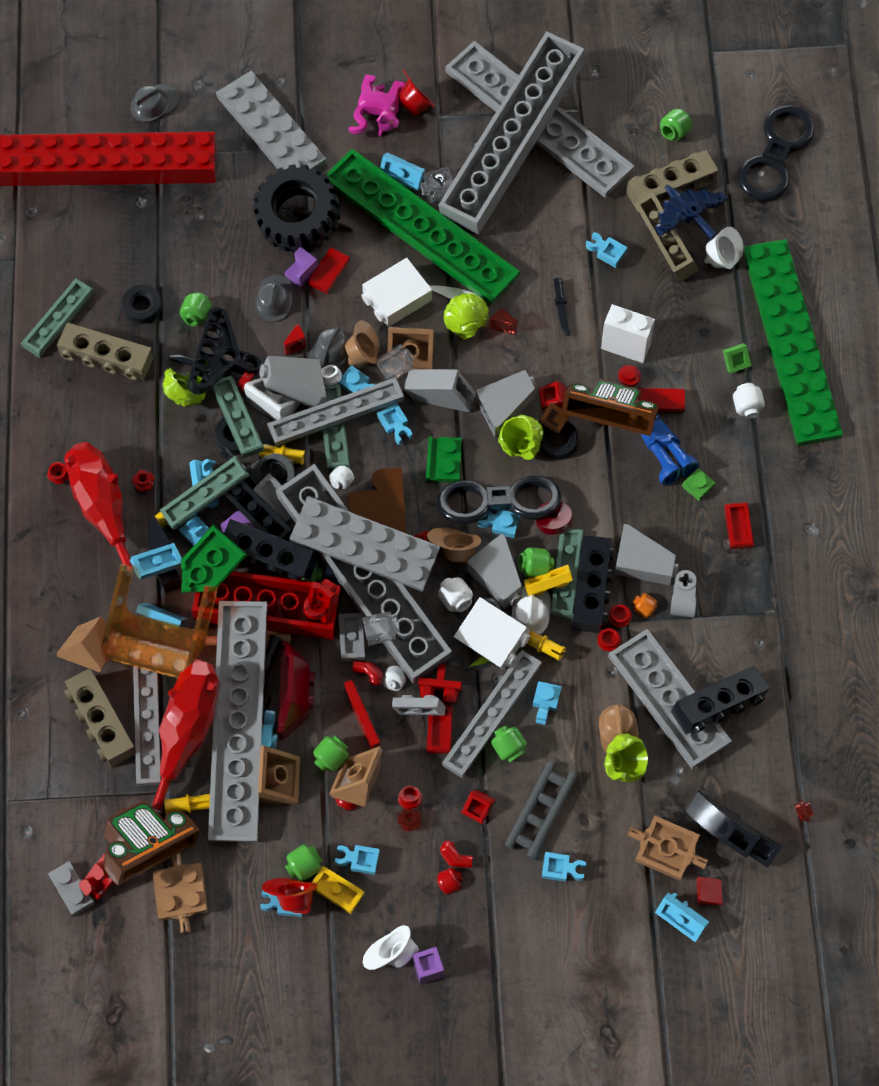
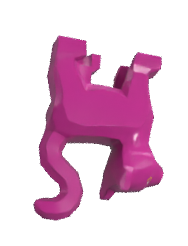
[349,74,405,137]

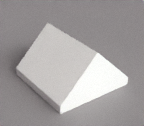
[244,378,301,421]

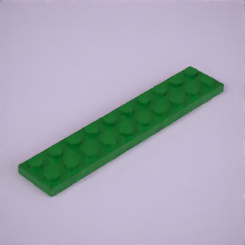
[326,149,520,305]
[743,239,843,446]

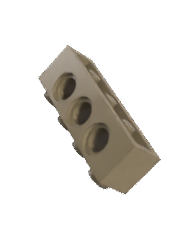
[627,150,718,213]
[634,192,700,282]
[57,322,154,381]
[64,669,136,768]

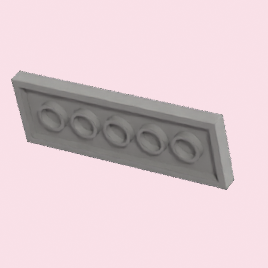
[216,71,327,170]
[290,496,440,592]
[608,629,732,769]

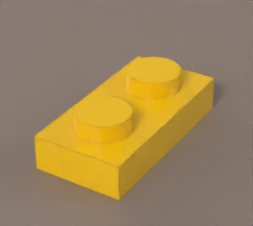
[524,565,573,596]
[312,866,365,914]

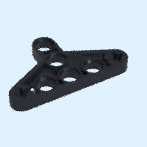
[187,307,262,394]

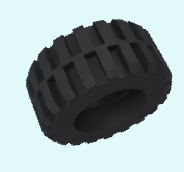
[253,164,341,253]

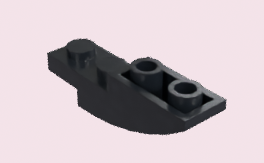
[685,790,781,868]

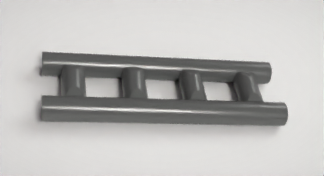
[504,762,578,861]

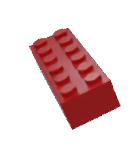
[192,571,342,640]

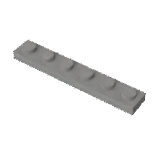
[267,377,404,446]
[133,646,161,787]
[442,650,542,778]

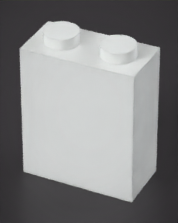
[362,258,432,327]
[601,305,655,363]
[454,597,530,670]

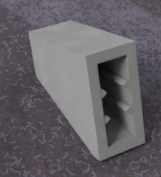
[260,356,326,408]
[404,369,476,412]
[476,370,537,437]
[615,524,679,585]
[467,534,522,609]

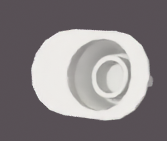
[704,227,743,269]
[512,586,551,635]
[363,925,419,970]

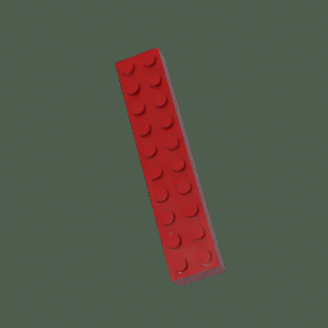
[0,132,217,186]

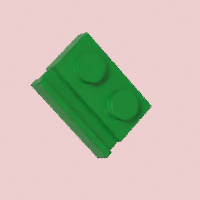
[426,436,462,483]

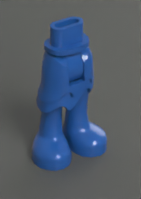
[641,415,700,486]

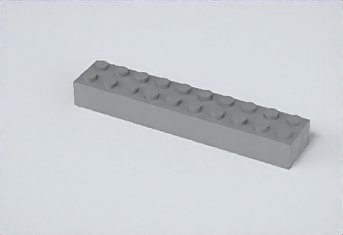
[439,31,585,235]
[276,464,452,684]

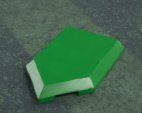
[181,525,247,593]

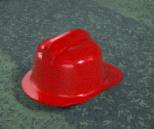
[400,69,436,116]
[262,878,317,914]

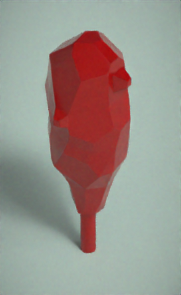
[64,442,134,573]
[152,659,221,810]

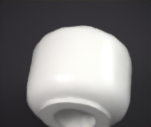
[329,466,354,489]
[382,666,407,691]

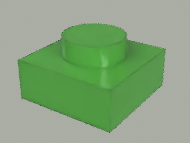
[723,343,751,373]
[682,468,715,501]

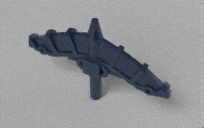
[655,184,728,239]

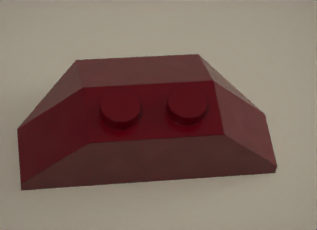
[278,641,315,740]

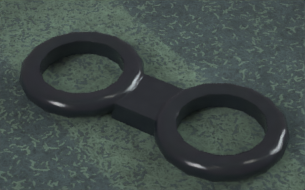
[738,105,815,201]
[437,476,562,524]

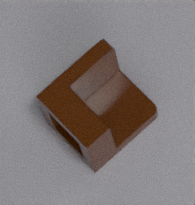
[538,402,569,435]

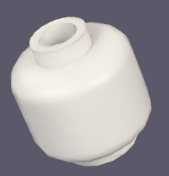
[733,383,765,419]
[438,577,473,613]

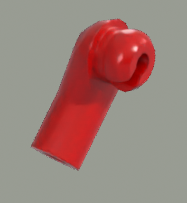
[352,660,384,686]
[440,841,473,868]

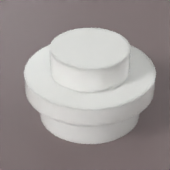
[321,365,342,386]

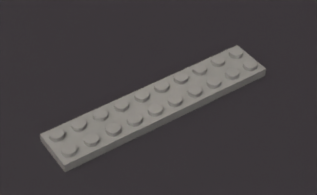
[445,41,634,198]
[208,601,268,842]

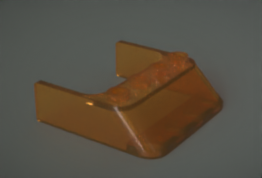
[101,564,218,678]

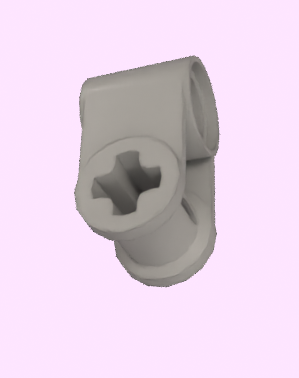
[670,570,697,618]

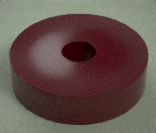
[535,501,573,535]

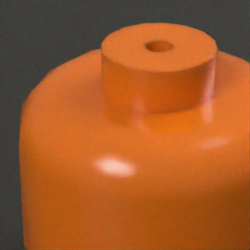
[632,593,658,618]

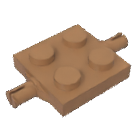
[627,815,708,881]
[152,852,208,934]

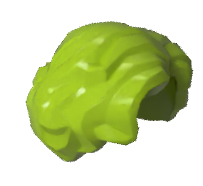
[443,293,489,340]
[163,368,208,407]
[498,414,544,460]
[604,733,648,783]

